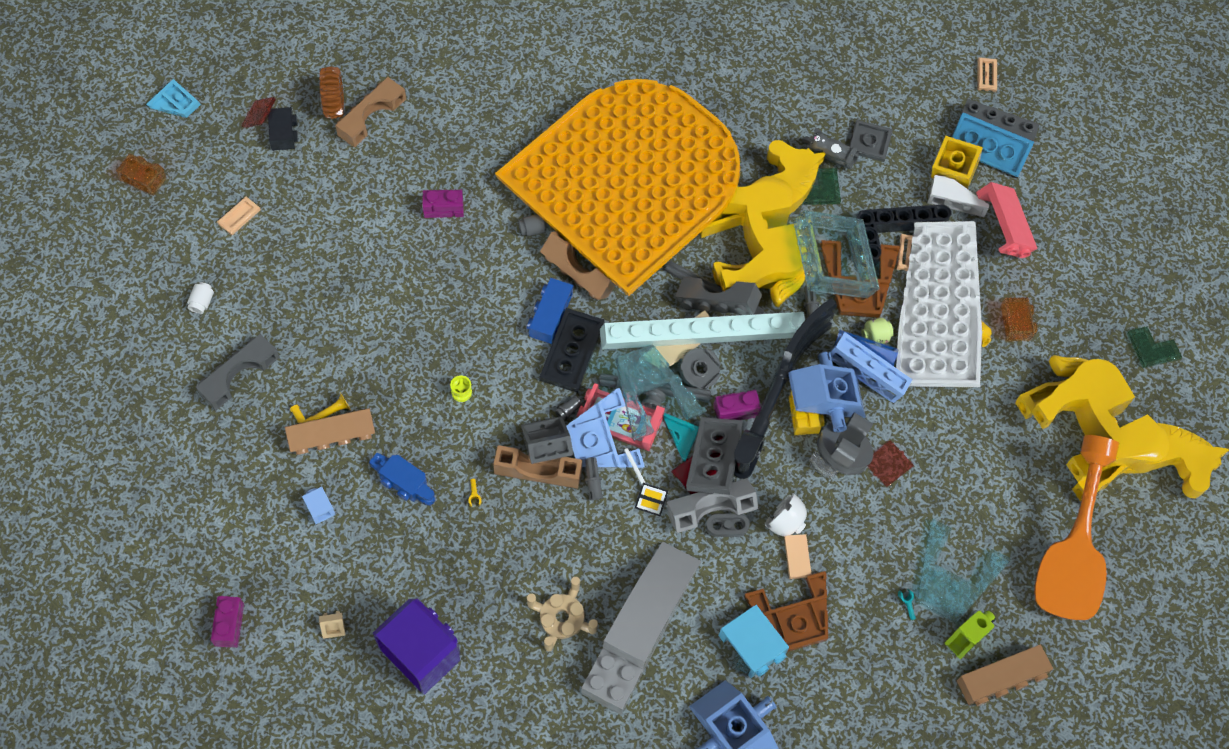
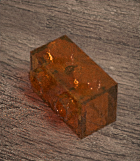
[116,153,167,196]

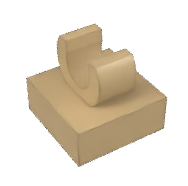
[319,611,346,639]

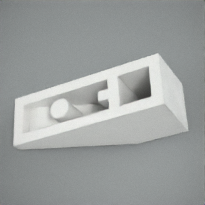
[927,175,989,217]

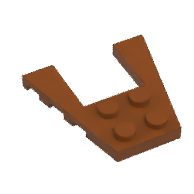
[820,240,900,318]

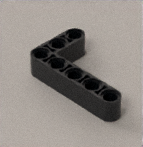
[854,204,952,268]

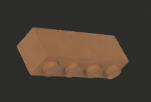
[285,408,375,455]
[957,644,1053,707]

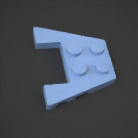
[566,388,645,468]

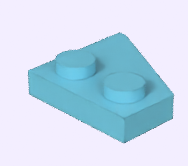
[147,79,201,118]

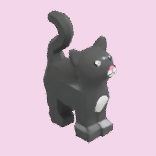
[802,128,859,170]

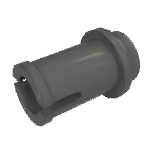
[555,395,582,420]

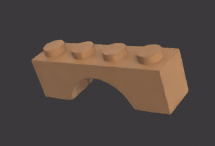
[335,77,406,148]
[540,231,616,300]
[493,445,582,489]

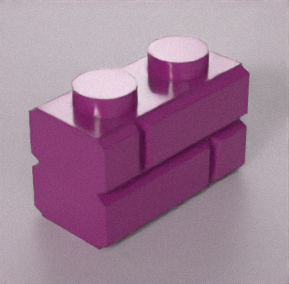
[423,189,464,218]
[713,390,761,420]
[211,596,244,648]

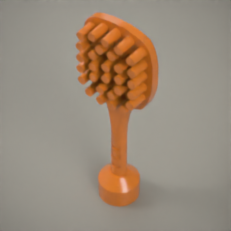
[1034,435,1119,620]

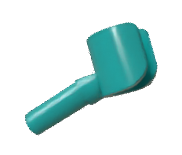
[898,588,916,620]

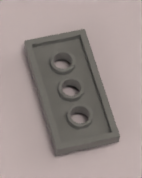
[686,417,743,495]

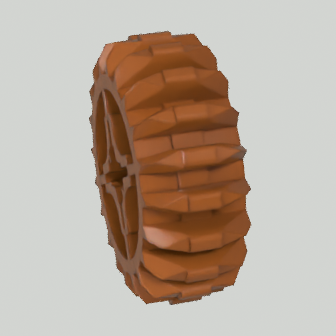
[319,66,344,119]

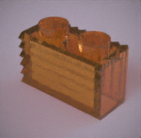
[1001,297,1037,342]

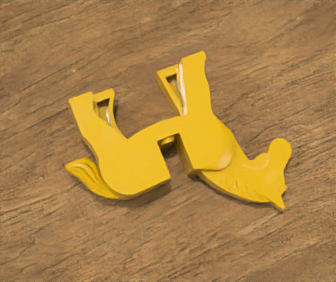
[700,140,825,307]
[1015,355,1229,502]

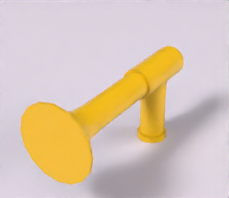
[290,392,351,424]

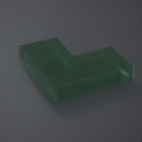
[802,168,841,205]
[1127,326,1182,368]

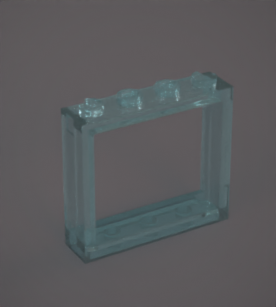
[793,210,880,298]

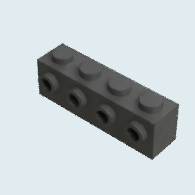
[958,99,1040,141]

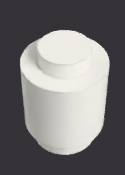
[187,282,214,314]

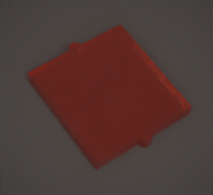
[241,97,276,128]
[868,440,914,487]

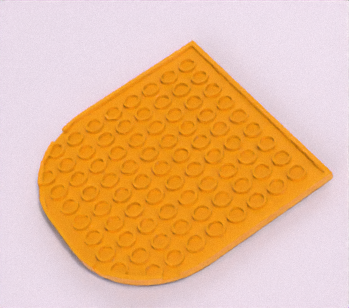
[495,79,740,296]

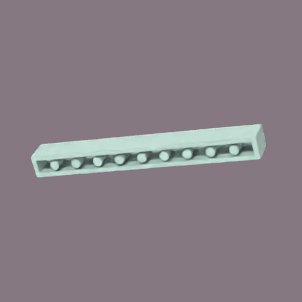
[600,312,805,350]

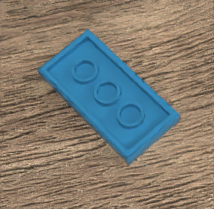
[951,113,1034,178]

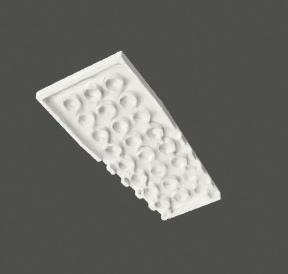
[896,221,982,387]

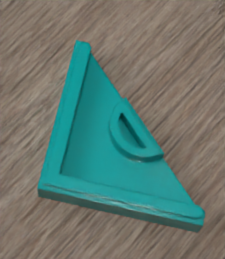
[663,413,699,461]

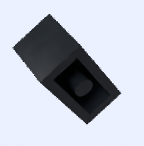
[268,107,299,151]

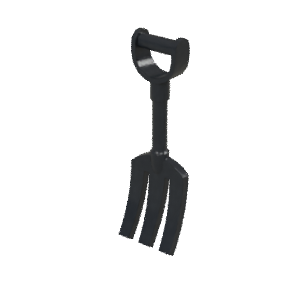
[734,298,836,479]

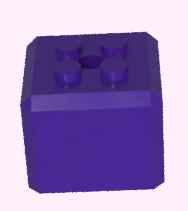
[373,599,460,695]

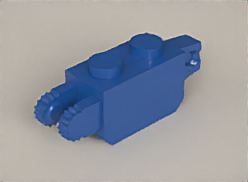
[369,453,435,506]

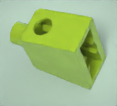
[945,610,996,660]

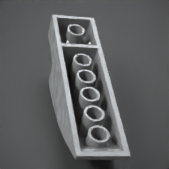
[581,542,701,715]

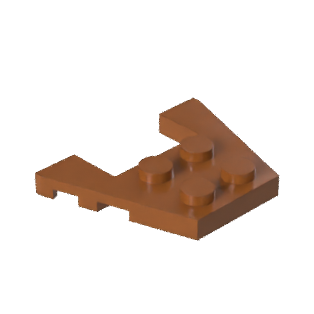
[744,571,828,652]

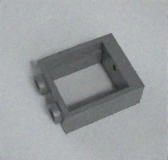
[521,416,574,464]

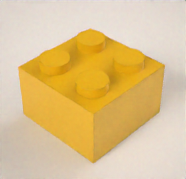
[931,136,983,189]

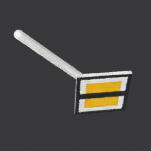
[624,448,669,516]

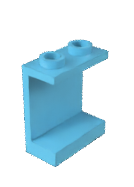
[718,605,789,678]

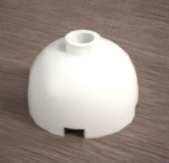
[765,493,807,536]

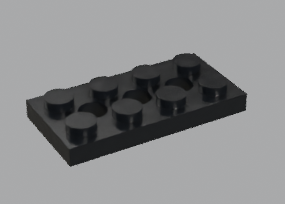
[539,308,605,393]

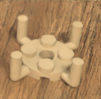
[527,577,598,652]

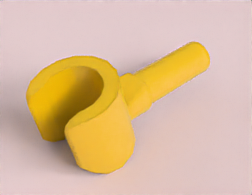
[469,479,482,507]

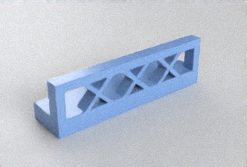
[827,332,912,403]

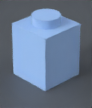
[302,487,335,524]

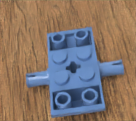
[788,352,866,432]
[689,680,779,749]

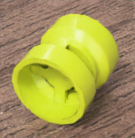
[450,375,472,402]

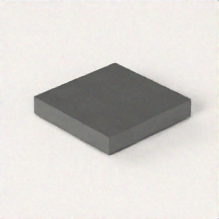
[849,120,893,162]

